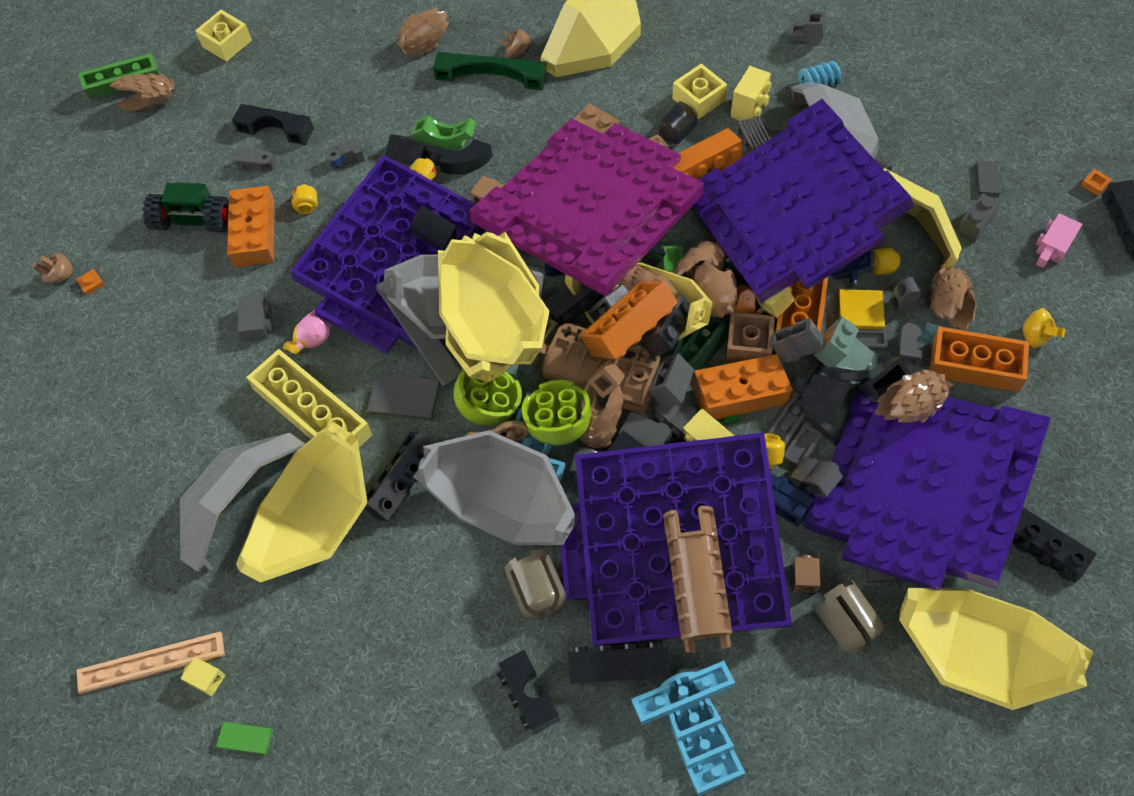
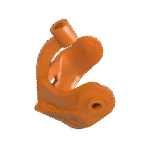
[734,285,765,315]

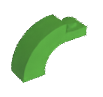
[411,115,476,150]

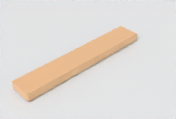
[77,632,225,695]

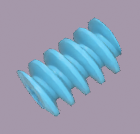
[798,61,842,86]

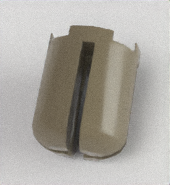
[504,549,566,620]
[812,580,883,652]

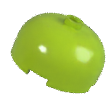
[453,369,522,427]
[522,380,592,446]

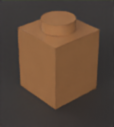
[588,359,625,398]
[792,555,820,593]

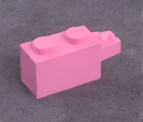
[1036,213,1083,268]

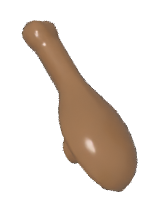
[466,421,529,442]

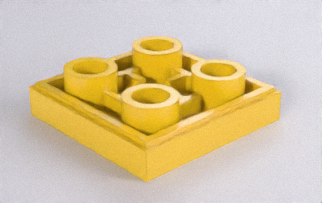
[838,289,885,329]

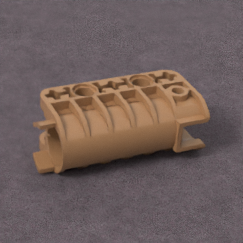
[539,324,660,414]
[663,506,733,653]

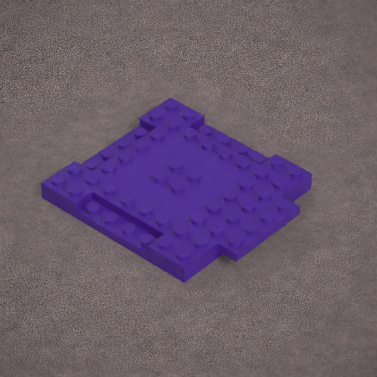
[693,99,914,304]
[290,155,490,355]
[804,391,1051,591]
[561,432,792,647]

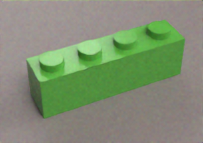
[78,53,160,99]

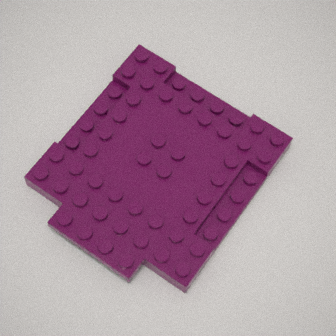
[470,118,704,296]

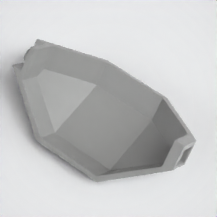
[790,81,879,158]
[384,255,544,339]
[413,430,575,545]
[180,433,306,572]

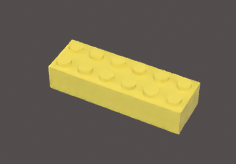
[246,349,373,447]

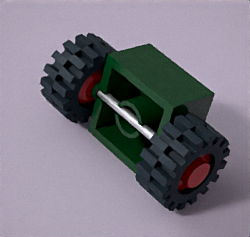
[142,182,229,232]

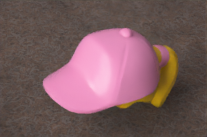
[283,310,333,354]

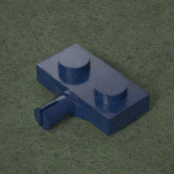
[832,249,875,288]

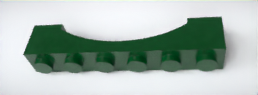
[433,52,547,90]

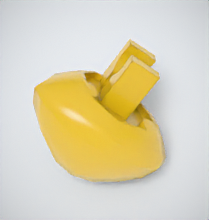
[1022,308,1066,349]

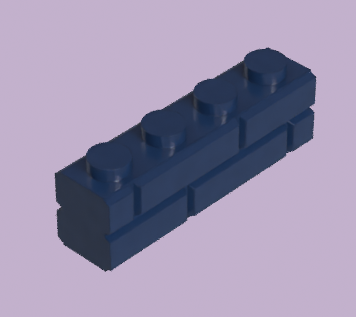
[770,470,814,527]

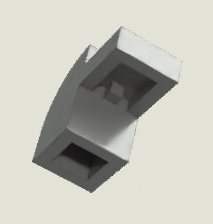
[787,11,827,47]

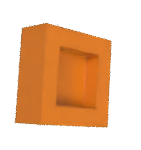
[1080,169,1112,196]
[76,269,104,295]

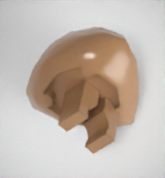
[498,29,531,59]
[33,253,73,283]

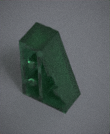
[674,315,728,381]

